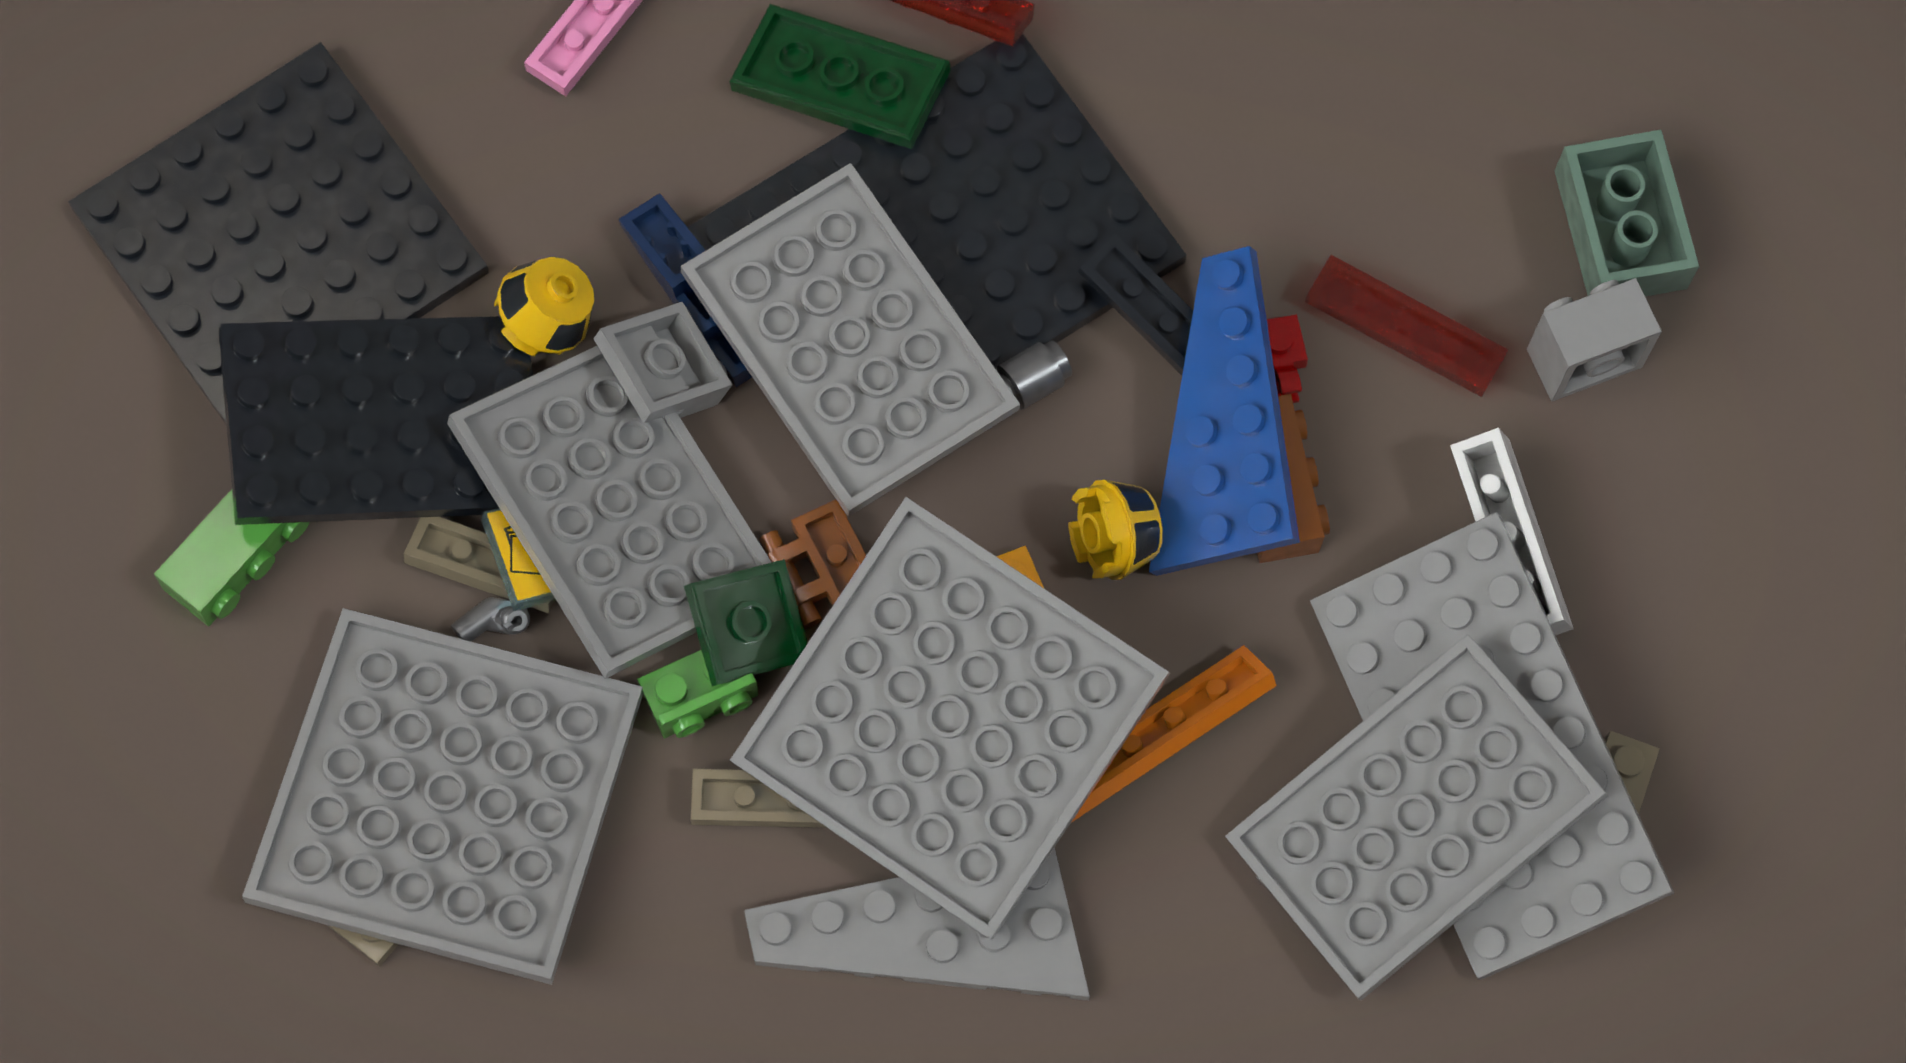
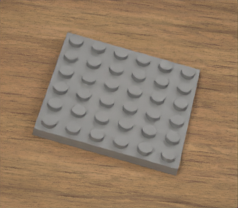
[730,497,1171,940]
[242,608,643,985]

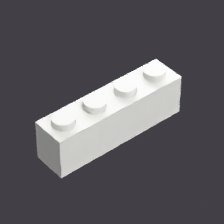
[1450,427,1574,635]

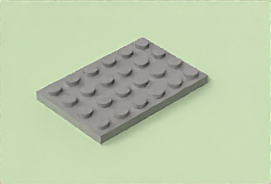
[681,163,1020,517]
[447,346,771,679]
[1225,634,1607,1000]

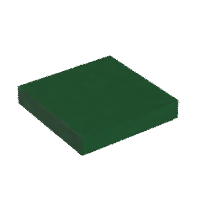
[684,559,808,687]

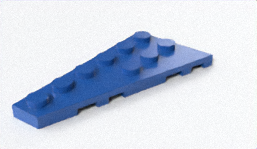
[1149,246,1300,576]

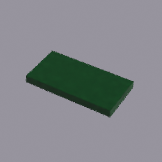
[729,4,951,149]

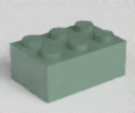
[1554,130,1699,297]

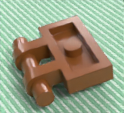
[759,499,866,629]

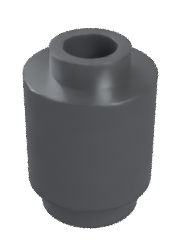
[997,340,1072,410]

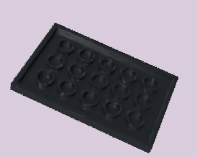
[218,316,533,525]

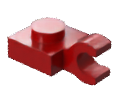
[1267,314,1308,403]

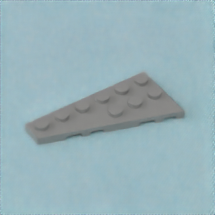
[744,847,1090,1001]

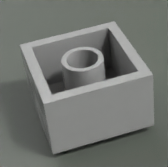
[1527,278,1662,402]

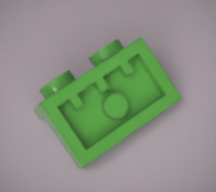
[637,650,758,739]

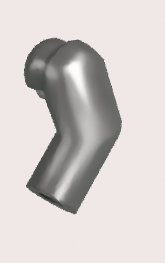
[451,597,530,642]

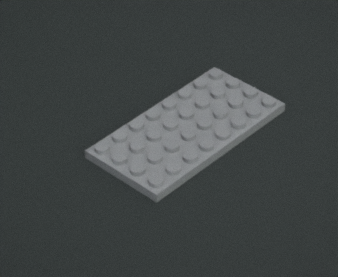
[1310,512,1675,980]

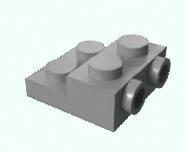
[594,302,732,423]

